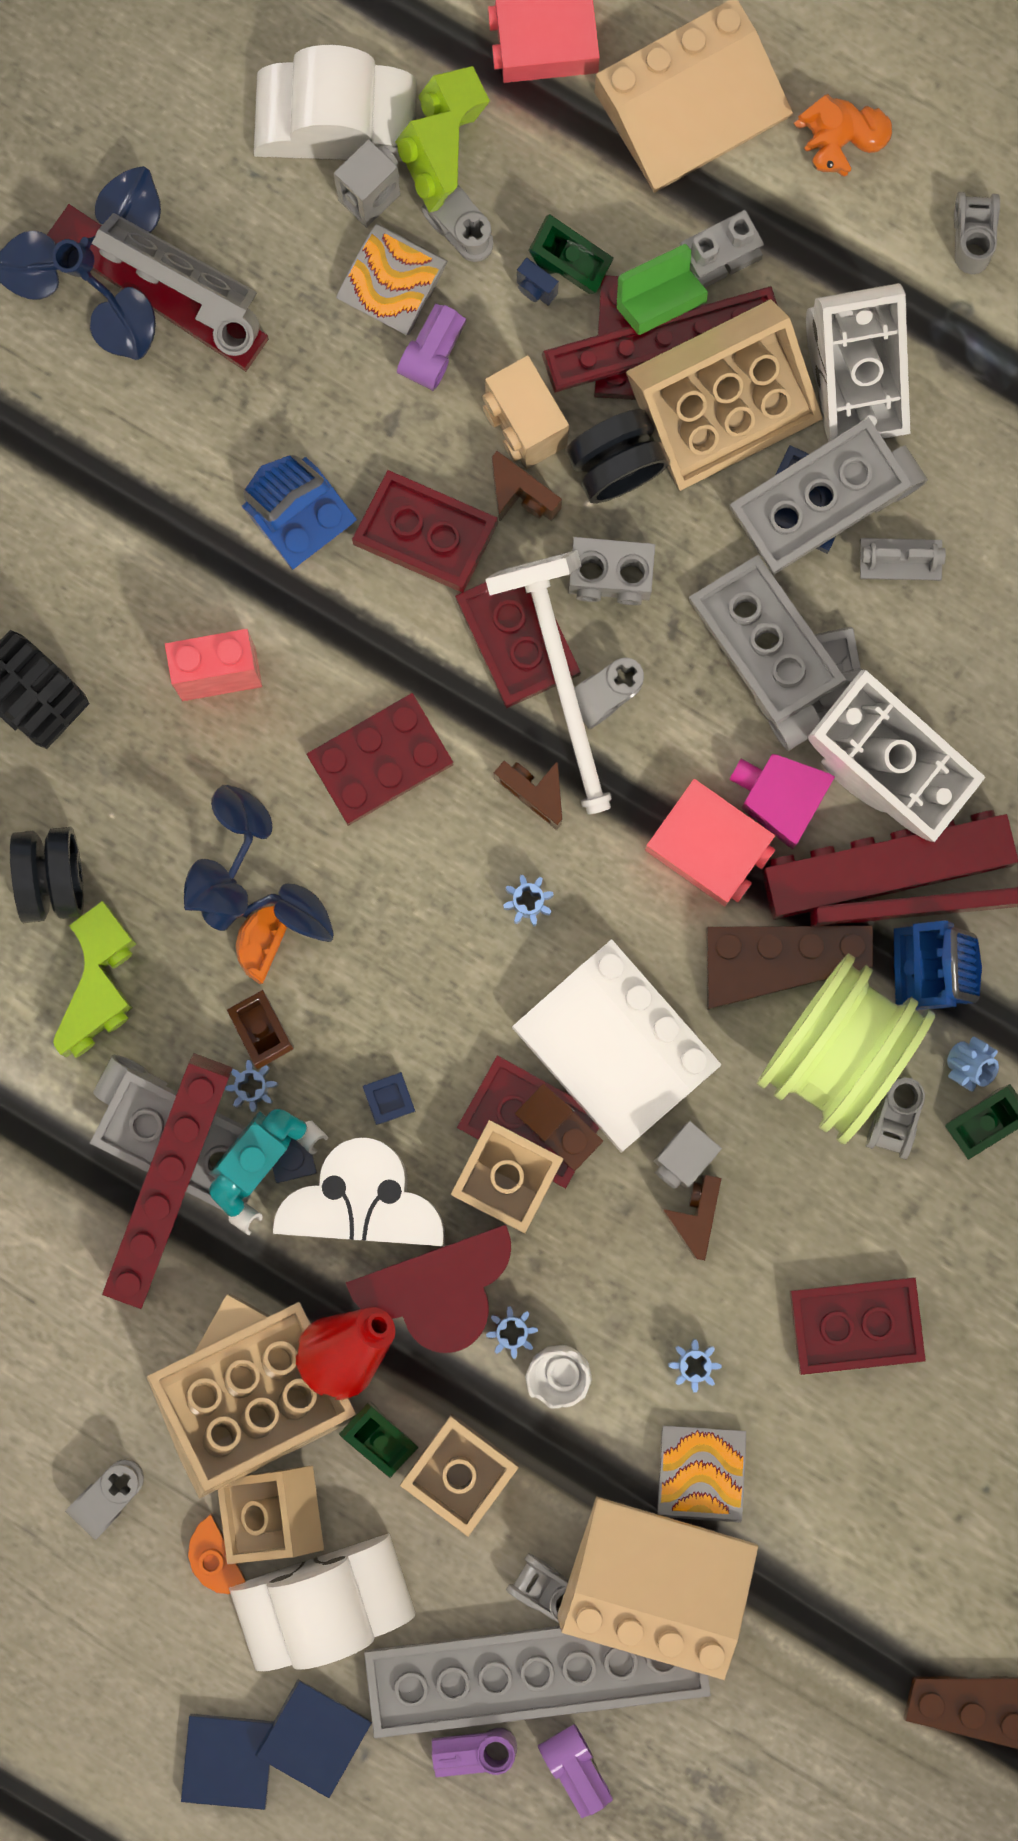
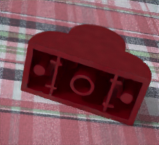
[346,1225,511,1353]

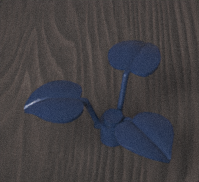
[0,166,161,360]
[184,784,334,942]

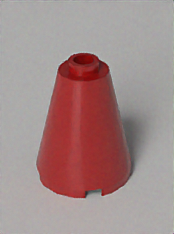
[296,1307,395,1400]

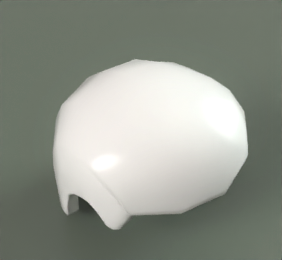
[525,1345,592,1409]

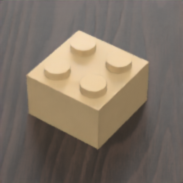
[482,355,569,470]
[400,1413,519,1537]

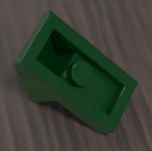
[528,214,614,294]
[945,1084,1018,1160]
[339,1402,419,1478]

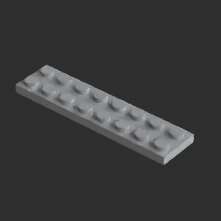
[364,1626,711,1738]

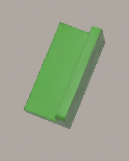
[617,244,708,335]

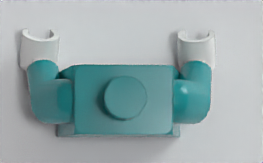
[209,1109,328,1235]

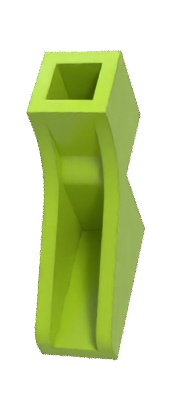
[395,66,490,213]
[53,901,136,1058]

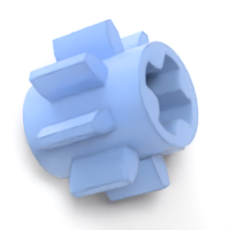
[503,875,554,927]
[947,1036,999,1092]
[225,1060,278,1113]
[486,1306,538,1359]
[668,1339,722,1392]

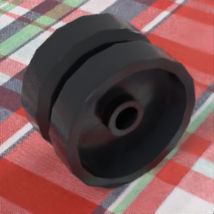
[565,409,670,504]
[10,827,84,923]

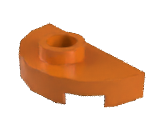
[235,906,287,984]
[188,1513,246,1594]

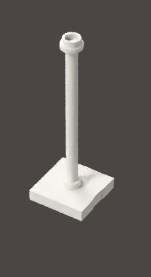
[485,550,612,814]

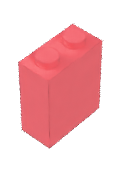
[488,0,600,83]
[165,629,262,701]
[645,779,776,907]

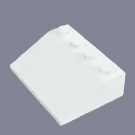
[512,939,722,1153]

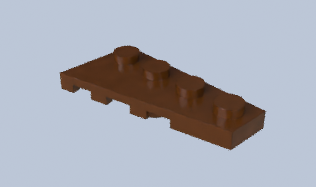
[707,926,873,1010]
[904,1676,1018,1749]

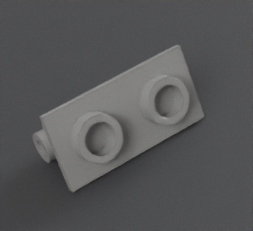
[860,538,946,581]

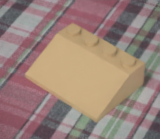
[594,0,793,193]
[626,299,823,491]
[147,1302,356,1499]
[557,1496,758,1680]

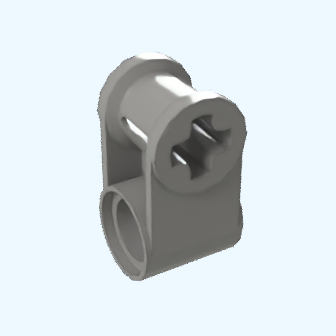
[421,185,494,262]
[954,192,1000,274]
[574,658,644,729]
[866,1077,925,1160]
[65,1459,144,1540]
[506,1553,569,1623]

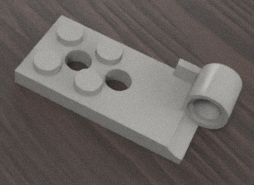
[92,213,259,356]
[730,417,928,575]
[689,555,847,751]
[90,1055,254,1211]

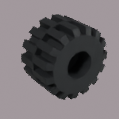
[0,630,90,749]

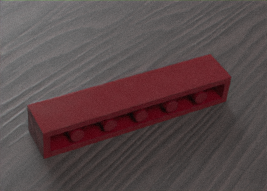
[762,810,1018,920]
[102,1053,233,1309]

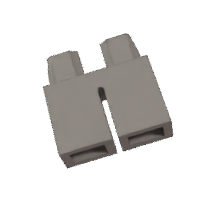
[680,210,764,288]

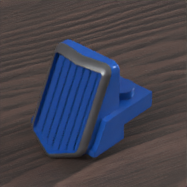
[242,455,357,570]
[894,920,982,1010]

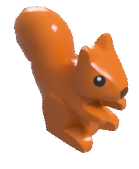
[793,94,892,176]

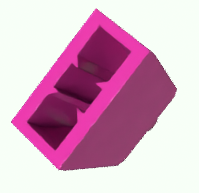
[729,754,835,849]

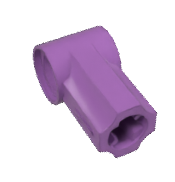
[397,303,466,391]
[538,1724,613,1818]
[432,1728,517,1777]

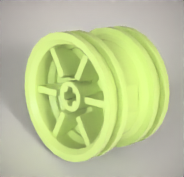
[757,953,936,1144]

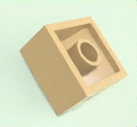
[450,1120,564,1233]
[218,1466,324,1564]

